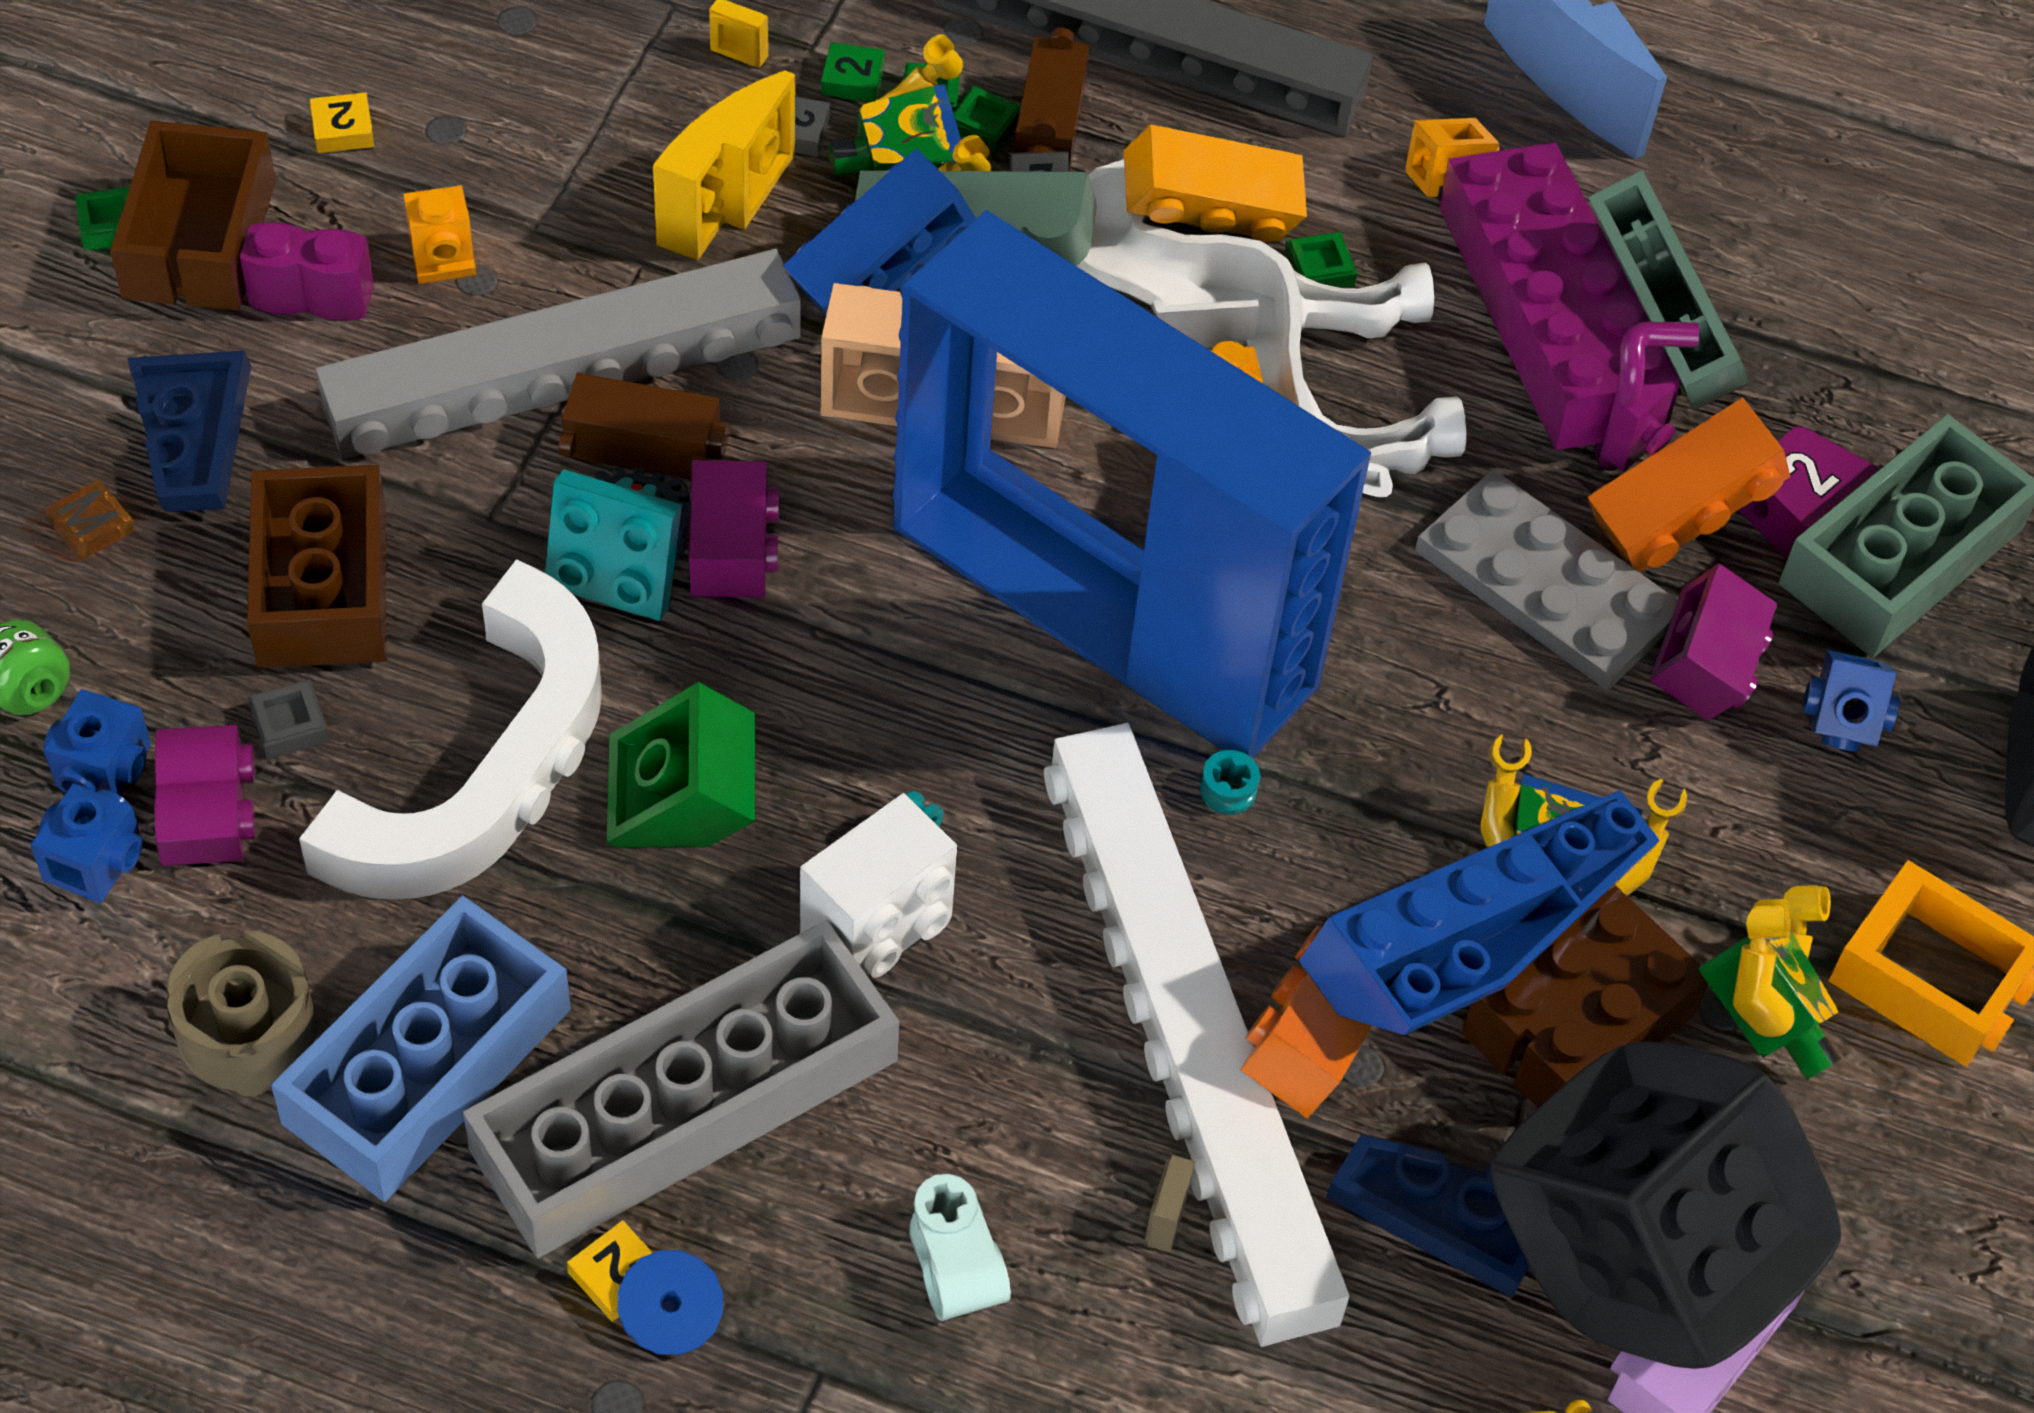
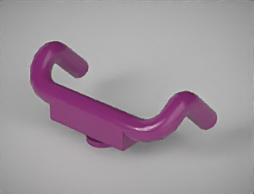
[1595,322,1699,473]

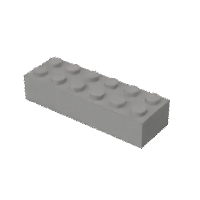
[463,920,899,1259]

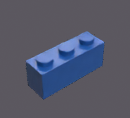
[783,148,976,317]

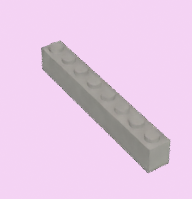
[315,248,800,460]

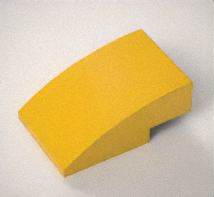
[653,70,795,261]

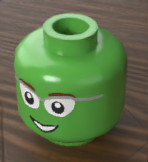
[0,620,71,715]

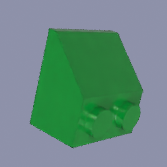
[607,682,755,848]

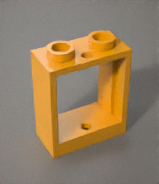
[1828,860,2034,1068]

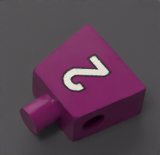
[1738,426,1880,560]

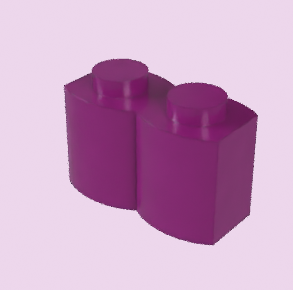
[240,222,374,321]
[155,724,256,866]

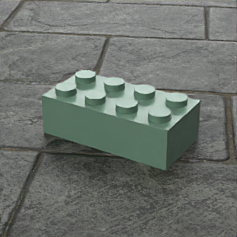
[1778,414,2034,658]

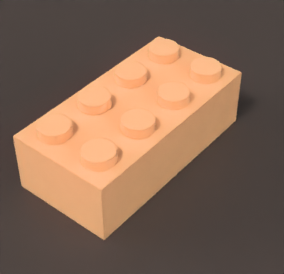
[821,283,1066,449]

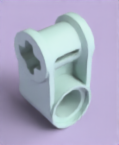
[909,1174,1011,1321]

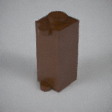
[1014,28,1090,172]
[558,373,729,480]

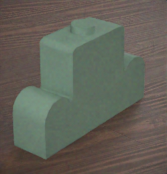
[1588,170,1749,410]
[855,171,1097,292]

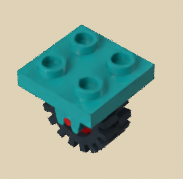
[545,467,691,621]

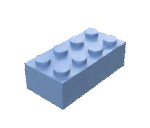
[271,895,571,1202]

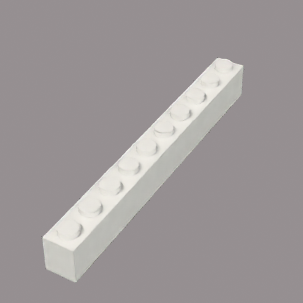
[1044,722,1350,1347]

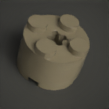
[167,930,318,1097]

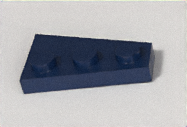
[127,351,251,512]
[1326,1134,1530,1298]

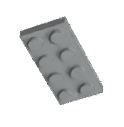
[1415,469,1678,692]

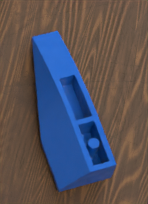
[1299,790,1660,1035]

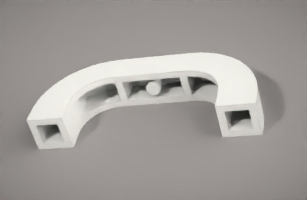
[299,559,602,900]

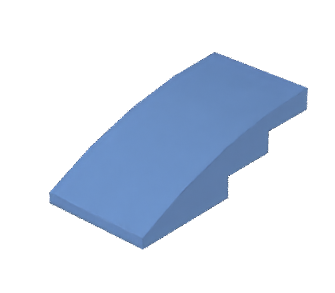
[1484,0,1667,159]

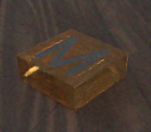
[44,479,135,561]

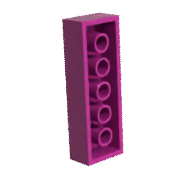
[1440,142,1680,450]

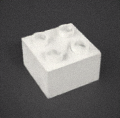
[800,793,957,978]

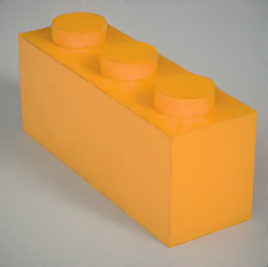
[1123,124,1307,243]

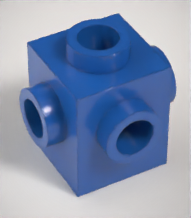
[1802,650,1900,752]
[44,689,151,796]
[31,783,143,904]

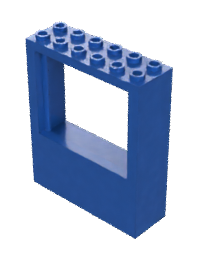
[892,210,1371,758]

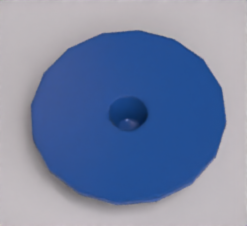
[617,1250,723,1355]

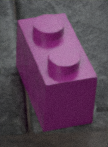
[689,460,779,597]
[1649,563,1778,721]

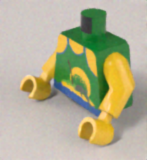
[829,34,991,176]
[1481,734,1687,896]
[1698,885,1841,1081]

